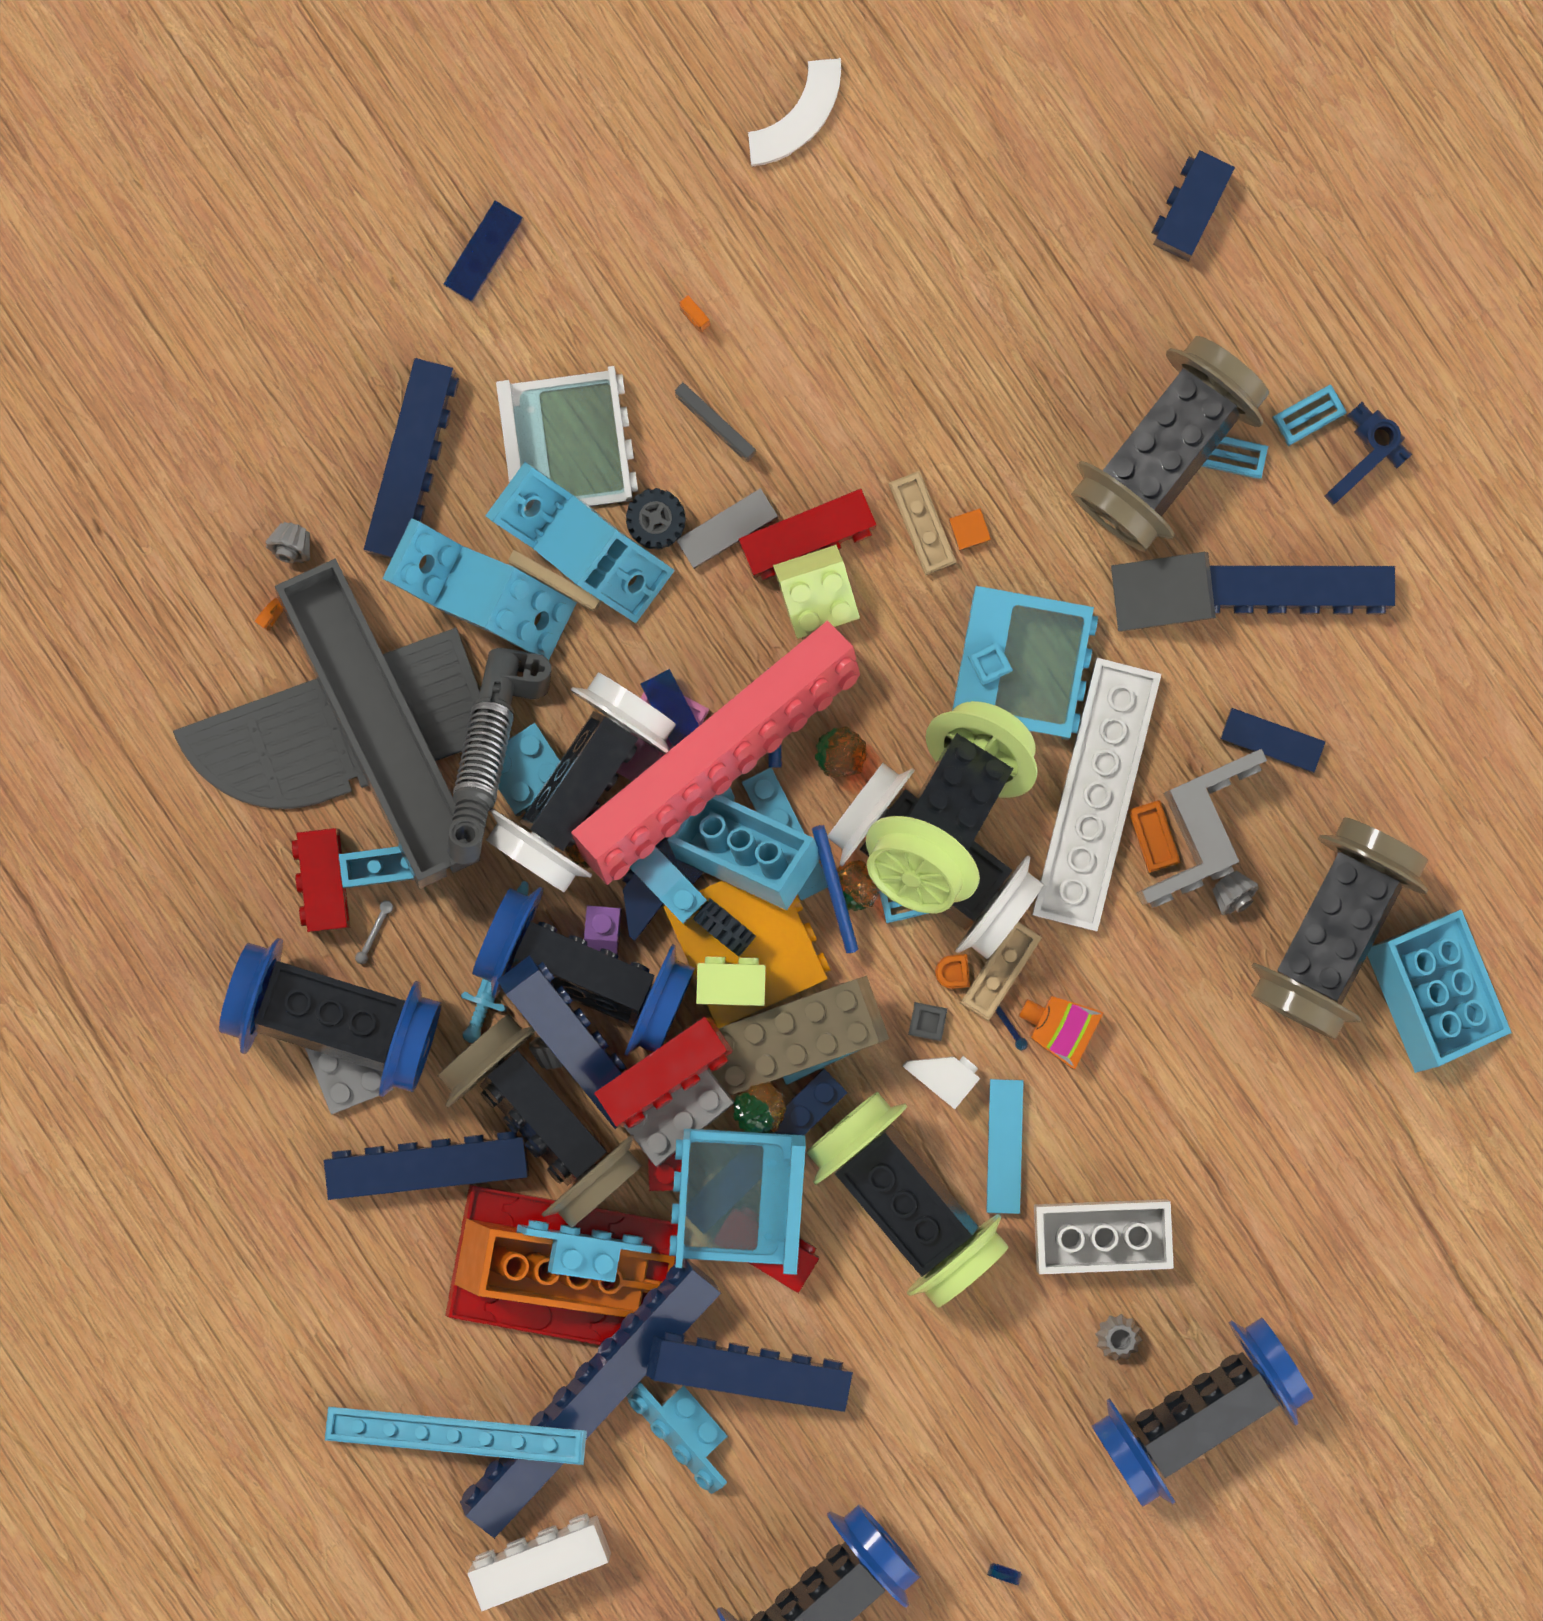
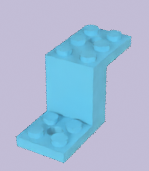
[485,462,675,623]
[382,518,577,660]

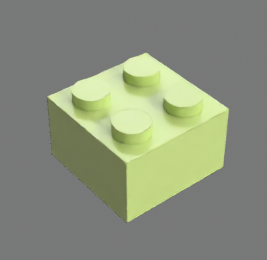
[773,545,860,639]
[696,957,766,1006]

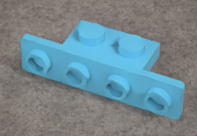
[517,1220,652,1282]
[626,1382,727,1494]

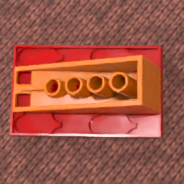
[445,1184,678,1345]

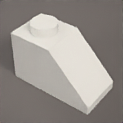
[902,1056,980,1109]

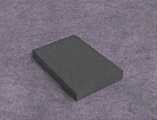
[1111,552,1216,632]

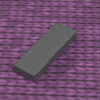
[675,382,756,462]

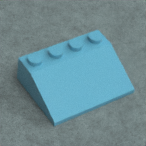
[1367,909,1512,1073]

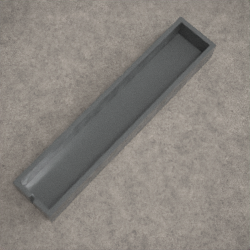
[275,558,480,889]

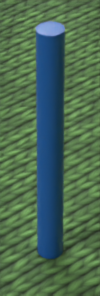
[812,825,859,953]

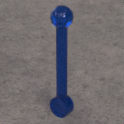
[995,1005,1028,1051]

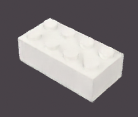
[1034,1199,1174,1274]
[467,1513,611,1611]

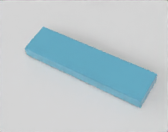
[986,1079,1024,1214]

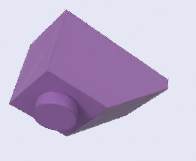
[584,905,622,955]

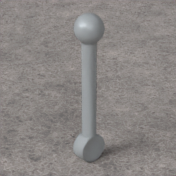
[355,900,393,965]

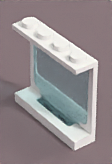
[496,366,638,511]

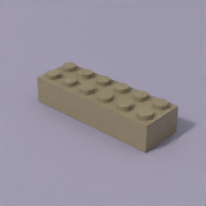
[709,976,889,1096]

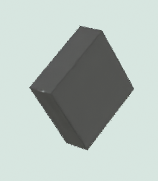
[908,1002,947,1041]

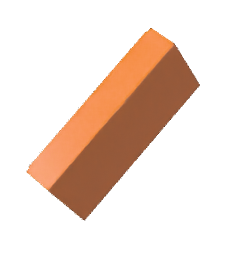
[1128,800,1181,873]

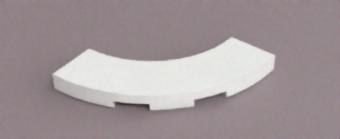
[748,58,841,167]

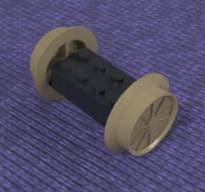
[1071,336,1269,552]
[1251,817,1428,1040]
[438,1014,642,1228]

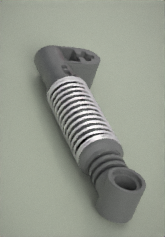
[448,648,551,864]

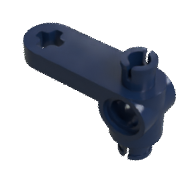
[1324,401,1412,506]

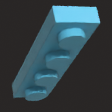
[742,767,828,901]

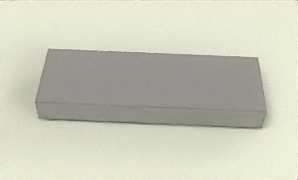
[676,488,778,569]

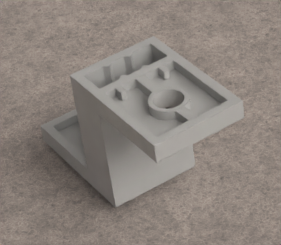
[1136,749,1267,908]

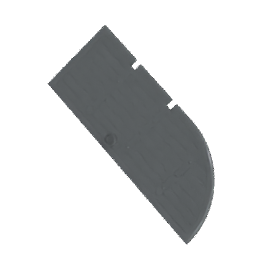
[173,627,480,809]

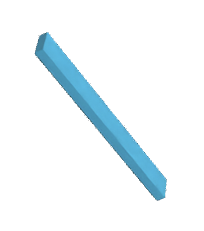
[325,1407,587,1465]

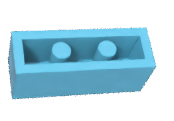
[339,847,414,888]

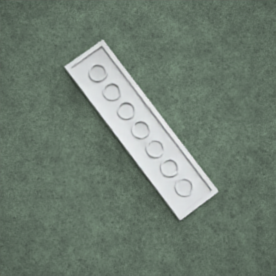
[1032,658,1161,932]

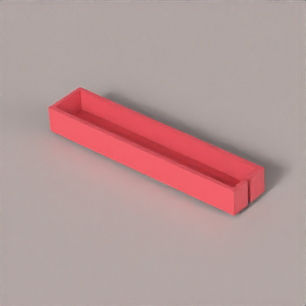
[571,620,860,885]

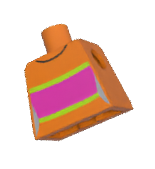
[1018,996,1103,1069]

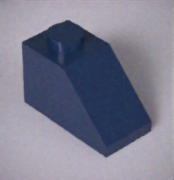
[622,869,664,941]

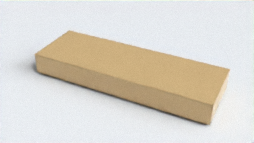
[889,471,956,576]
[508,550,602,612]
[960,922,1042,1021]

